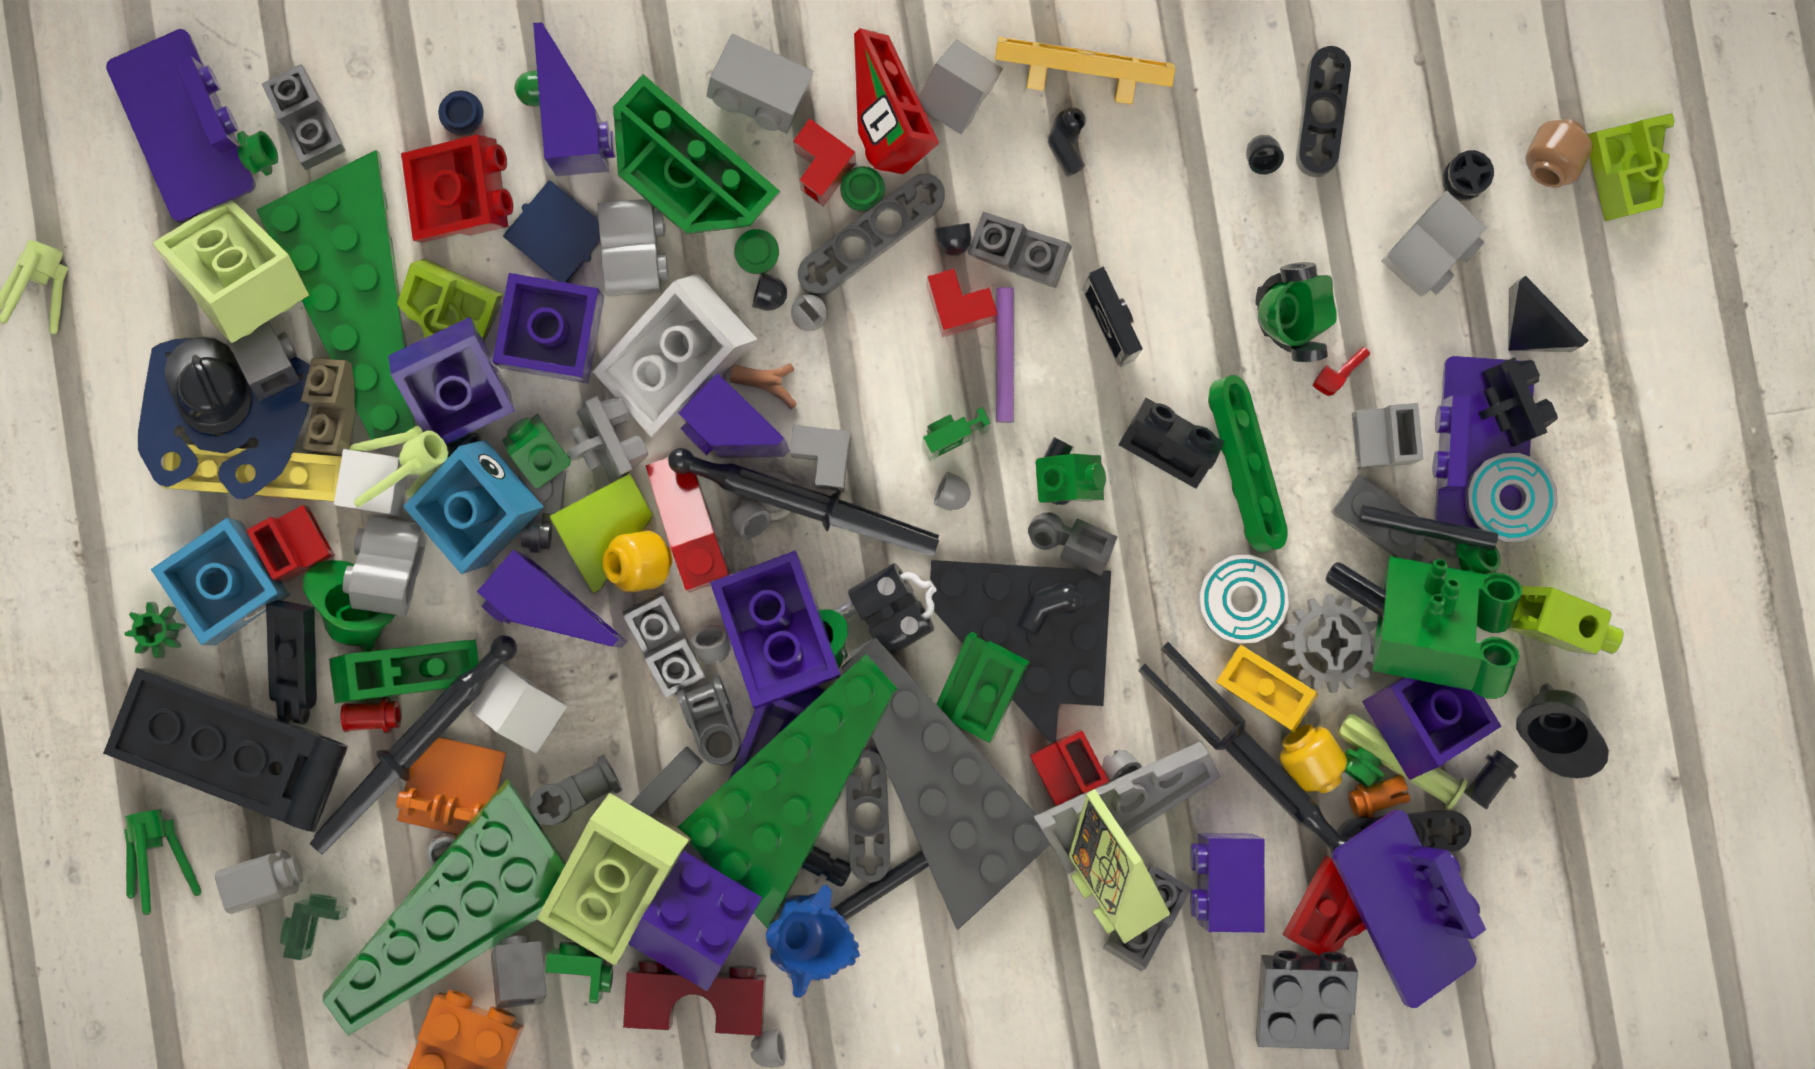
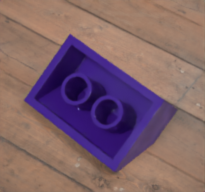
[678,373,790,458]

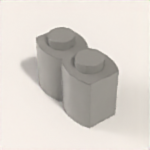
[1381,191,1487,297]
[597,199,669,296]
[343,516,426,616]
[215,850,303,914]

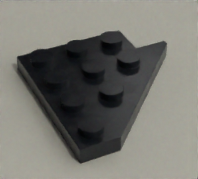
[929,560,1111,742]

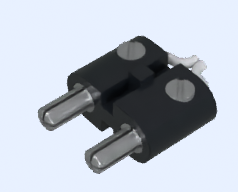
[833,563,937,657]

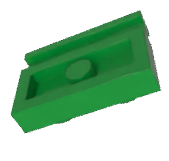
[922,407,991,461]
[936,632,1030,743]

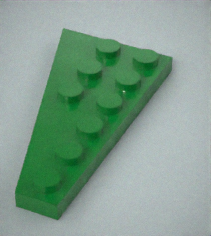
[677,654,898,929]

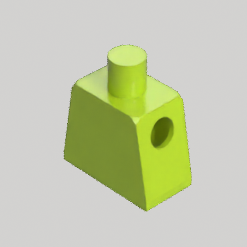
[1508,586,1624,655]

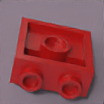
[401,134,514,243]

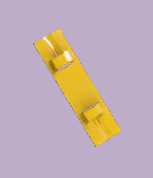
[995,36,1176,104]

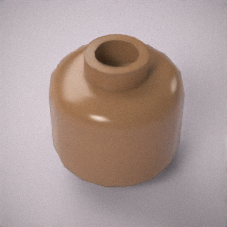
[1525,119,1593,188]

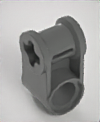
[677,676,742,766]

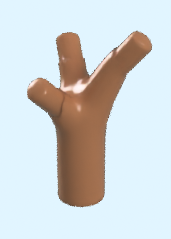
[730,363,797,409]

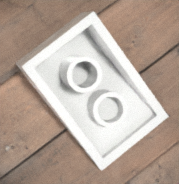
[592,274,758,437]

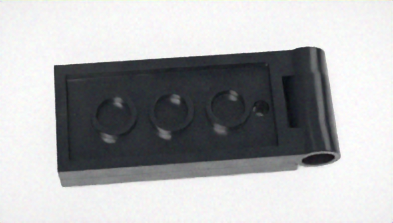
[103,668,348,832]

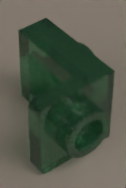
[280,893,348,961]

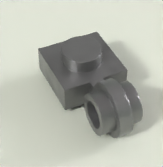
[518,469,566,553]
[1028,512,1118,576]

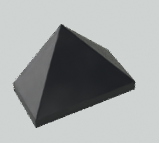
[1508,275,1589,352]

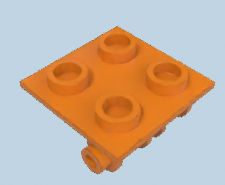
[396,737,507,835]

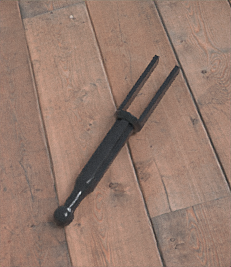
[668,448,939,556]
[309,635,517,855]
[1138,642,1349,855]

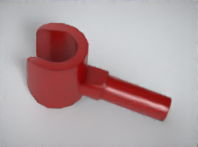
[1312,347,1370,396]

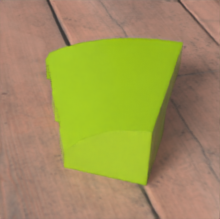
[1587,113,1675,221]
[397,258,504,342]
[550,474,654,594]

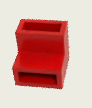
[793,119,856,207]
[927,268,998,338]
[246,505,335,582]
[1029,729,1109,806]

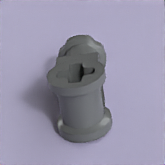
[530,754,622,825]

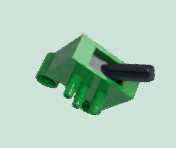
[1325,556,1522,699]

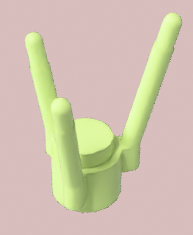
[0,240,68,335]
[350,426,448,507]

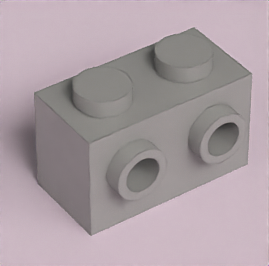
[706,33,814,134]

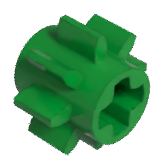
[124,602,186,658]

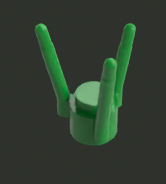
[124,809,202,915]

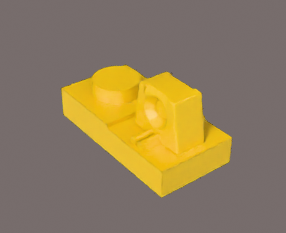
[1216,644,1319,732]

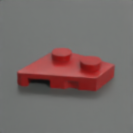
[1282,855,1366,956]

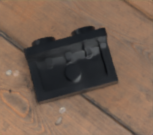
[1118,398,1225,489]

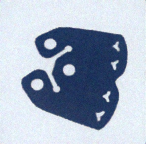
[138,338,310,499]

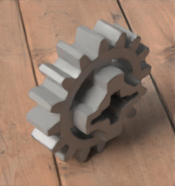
[1281,594,1377,693]

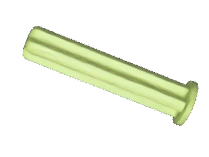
[1338,714,1468,811]

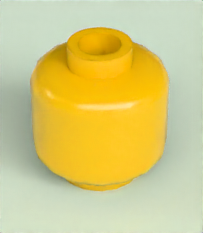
[603,531,673,592]
[1279,724,1347,794]

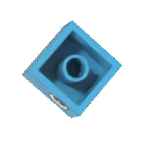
[403,440,544,574]
[151,518,290,646]

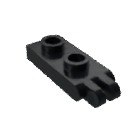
[266,600,317,725]

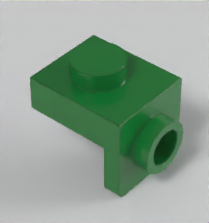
[502,413,571,488]
[1035,454,1106,503]
[545,942,613,1004]

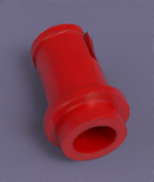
[340,697,402,733]

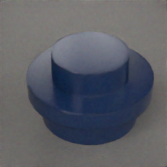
[438,90,484,136]

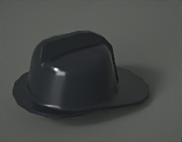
[164,337,252,435]
[1516,683,1609,779]

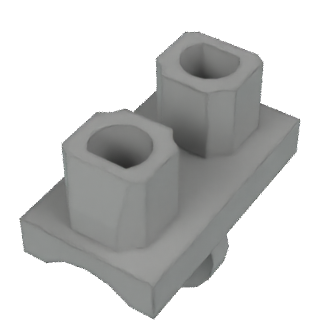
[567,396,648,483]

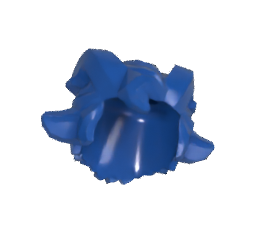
[766,885,860,998]

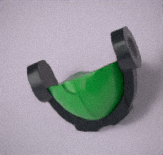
[1255,262,1337,362]

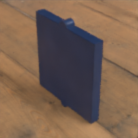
[503,180,600,283]

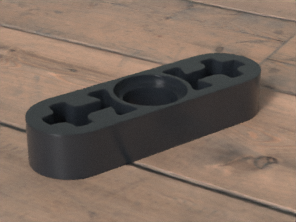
[1296,46,1351,177]
[1338,810,1471,852]

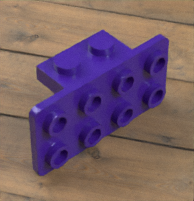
[106,29,256,222]
[1432,356,1534,529]
[1332,810,1487,1008]

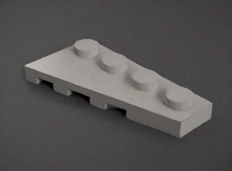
[1034,741,1221,874]

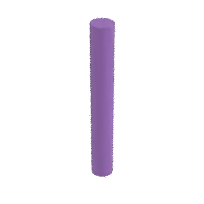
[996,287,1014,423]

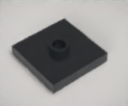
[1082,266,1143,367]

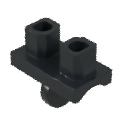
[1478,357,1558,447]

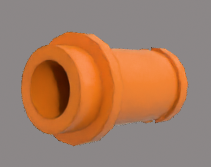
[1348,774,1410,819]

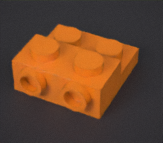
[407,989,524,1069]

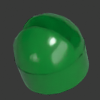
[514,70,540,107]

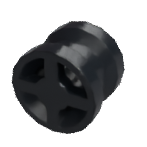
[1442,150,1494,201]

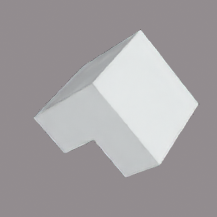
[334,449,408,518]
[470,663,567,754]

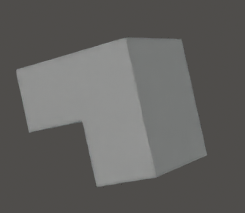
[918,39,1003,134]
[1352,403,1423,469]
[790,425,851,492]

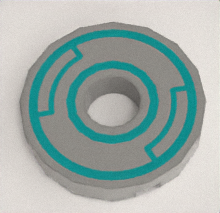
[1465,453,1558,543]

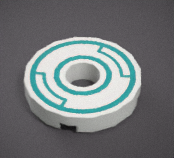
[1198,554,1289,644]

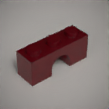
[623,960,766,1036]

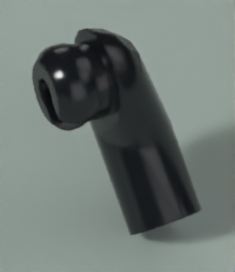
[1048,107,1086,177]

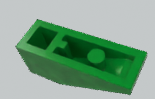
[329,639,479,704]

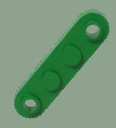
[1208,375,1288,553]

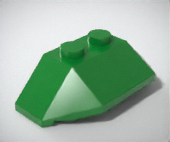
[613,74,780,235]

